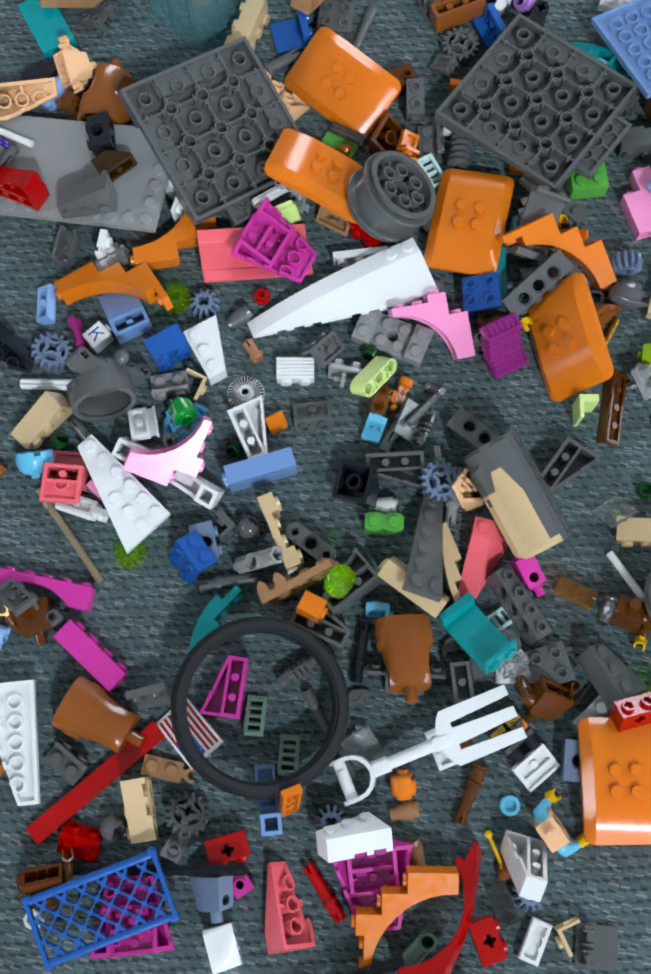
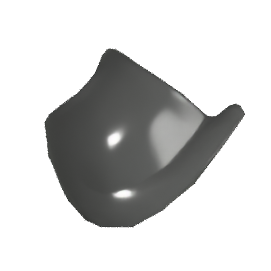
[608,280,648,310]

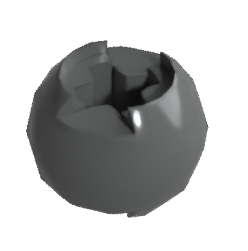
[237,516,261,540]
[100,815,126,842]

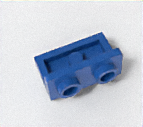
[472,3,507,49]

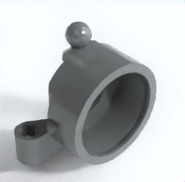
[66,347,151,421]

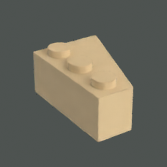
[10,391,73,449]
[616,517,651,548]
[120,776,159,844]

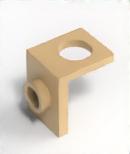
[185,368,208,402]
[553,916,581,958]

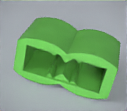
[364,512,404,536]

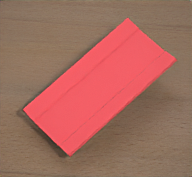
[197,224,314,283]

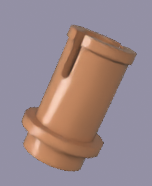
[242,338,263,363]

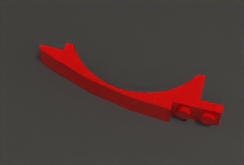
[396,842,481,974]

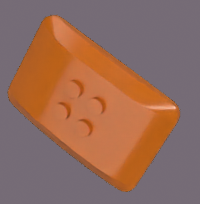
[284,27,401,142]
[264,128,363,224]
[424,168,514,276]
[525,272,614,402]
[578,717,651,845]

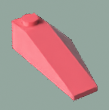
[458,516,508,599]
[265,861,316,955]

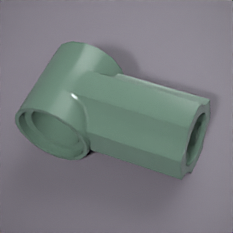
[400,929,437,967]

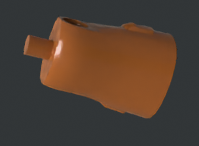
[77,58,132,126]
[374,614,434,704]
[52,676,145,753]

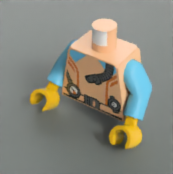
[533,788,590,857]

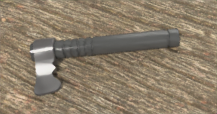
[406,381,447,427]

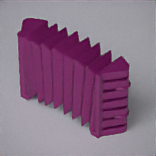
[479,312,530,379]

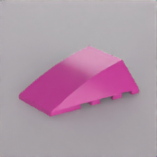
[231,196,318,284]
[333,839,412,932]
[90,863,175,959]

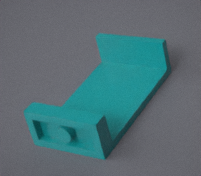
[17,0,79,61]
[438,592,517,674]

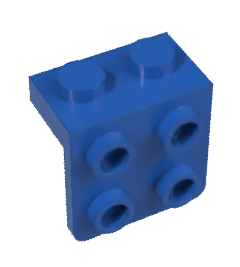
[270,9,313,55]
[461,272,501,320]
[169,529,218,585]

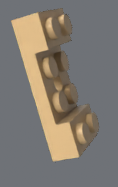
[257,492,305,575]

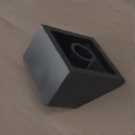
[331,460,380,508]

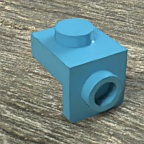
[361,412,387,444]
[365,601,393,618]

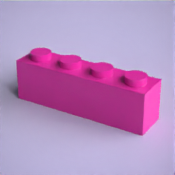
[53,619,129,692]

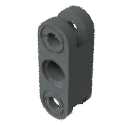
[286,522,336,562]

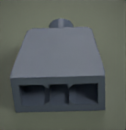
[190,876,233,924]

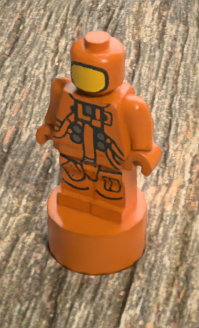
[390,376,414,412]

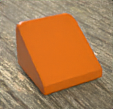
[265,410,288,435]

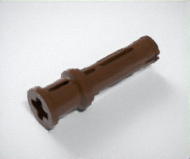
[452,762,490,826]

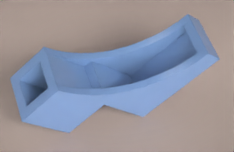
[254,763,283,836]

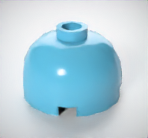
[14,449,54,479]

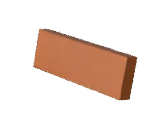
[279,783,303,817]

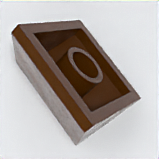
[369,111,404,155]

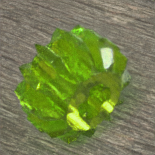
[163,283,192,315]
[113,543,147,570]
[323,564,356,599]

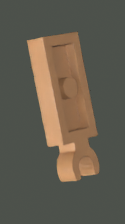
[140,754,196,783]

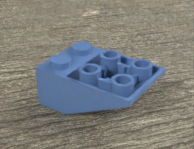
[98,293,153,344]

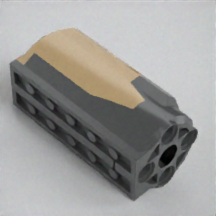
[463,429,573,559]

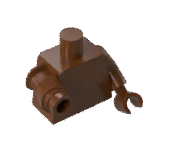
[514,675,580,722]
[16,847,74,909]

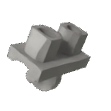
[327,358,363,388]
[627,362,651,401]

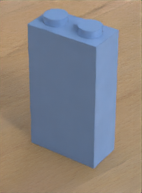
[221,447,297,493]

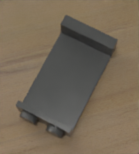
[509,185,572,264]

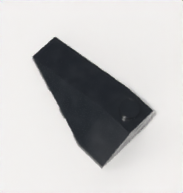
[0,321,35,374]

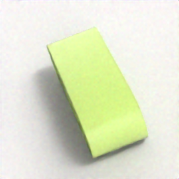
[350,355,397,398]

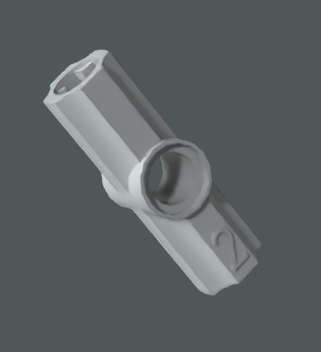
[233,546,284,574]

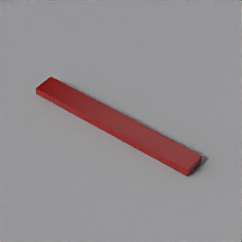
[26,721,166,845]

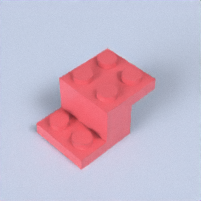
[39,450,90,505]

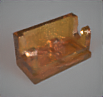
[553,575,598,611]

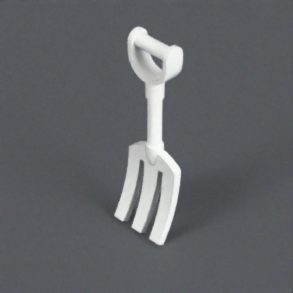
[329,685,527,807]

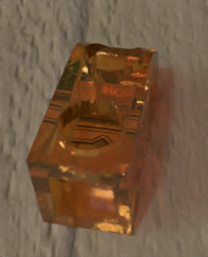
[367,385,392,418]

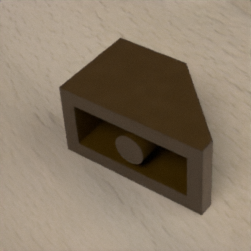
[91,150,138,182]

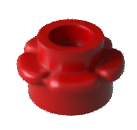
[253,288,271,305]

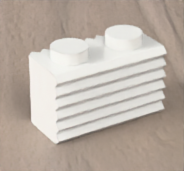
[276,357,314,386]

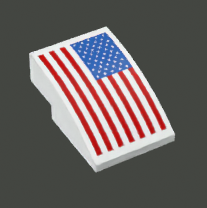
[156,697,224,770]

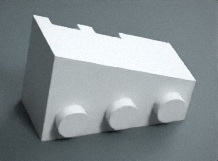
[183,315,228,385]
[316,812,393,863]
[500,830,548,902]

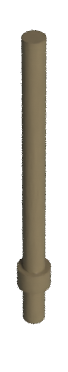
[35,487,104,584]

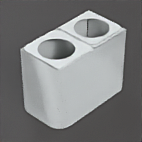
[202,921,243,974]

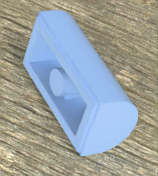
[36,283,57,325]

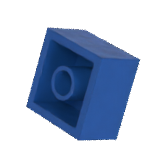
[143,323,192,371]

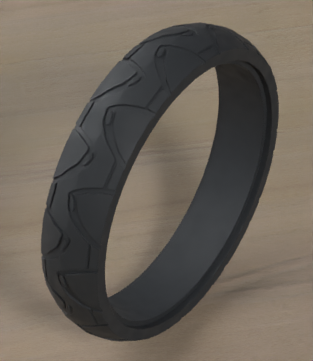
[170,616,349,799]

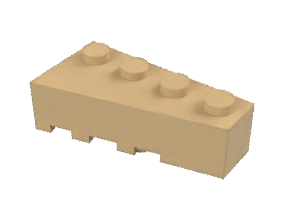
[224,0,270,50]

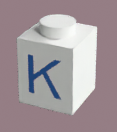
[82,321,114,354]

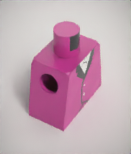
[507,556,546,598]

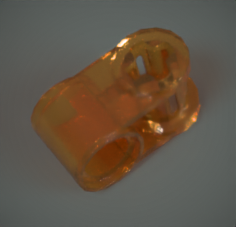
[54,89,81,120]

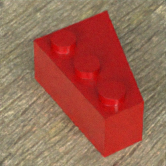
[0,166,50,211]

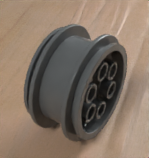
[347,151,436,243]

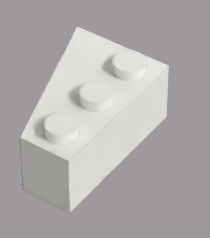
[227,396,268,459]

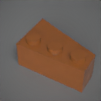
[430,0,485,33]

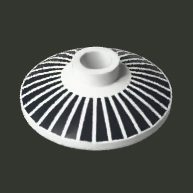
[227,376,264,408]

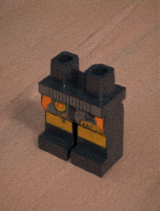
[484,700,539,763]

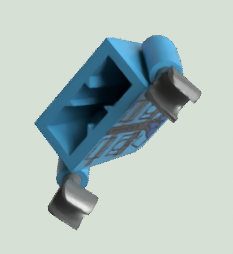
[162,396,218,447]

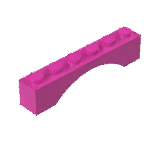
[0,566,97,613]

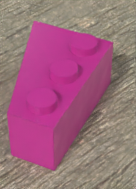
[199,655,250,720]

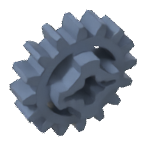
[31,332,72,372]
[418,460,459,502]

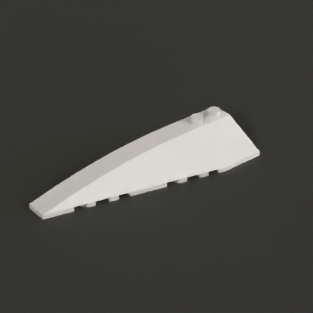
[247,238,437,339]

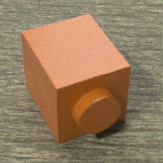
[296,590,328,623]

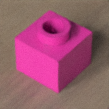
[233,872,256,900]

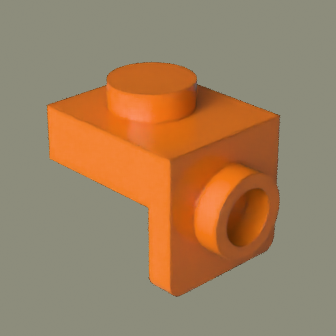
[396,129,420,157]

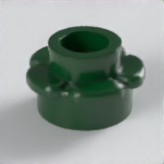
[362,345,380,361]
[50,434,69,451]
[225,441,243,459]
[635,481,651,500]

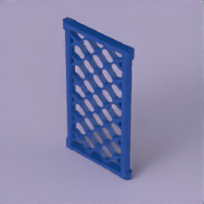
[21,846,180,971]

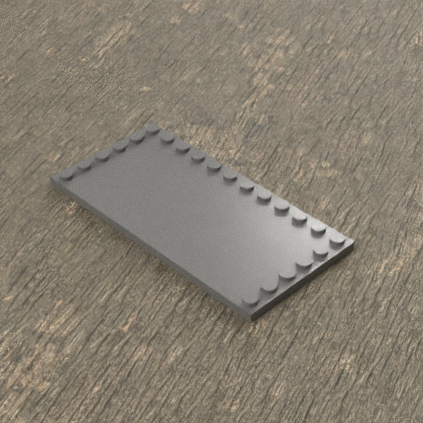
[0,115,169,233]

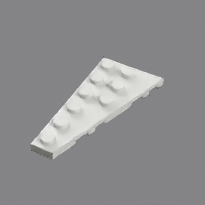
[77,434,170,554]
[0,680,41,806]

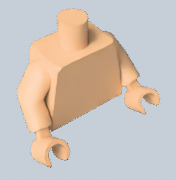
[53,35,97,94]

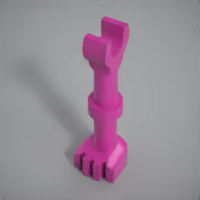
[67,315,87,348]

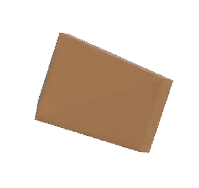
[315,205,351,237]

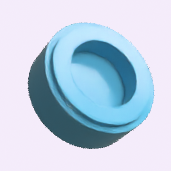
[499,795,520,816]

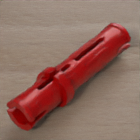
[302,862,347,924]

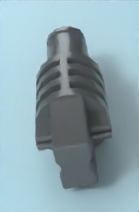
[276,655,318,689]

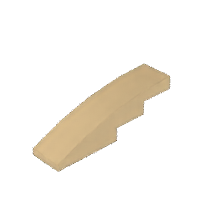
[443,522,462,604]

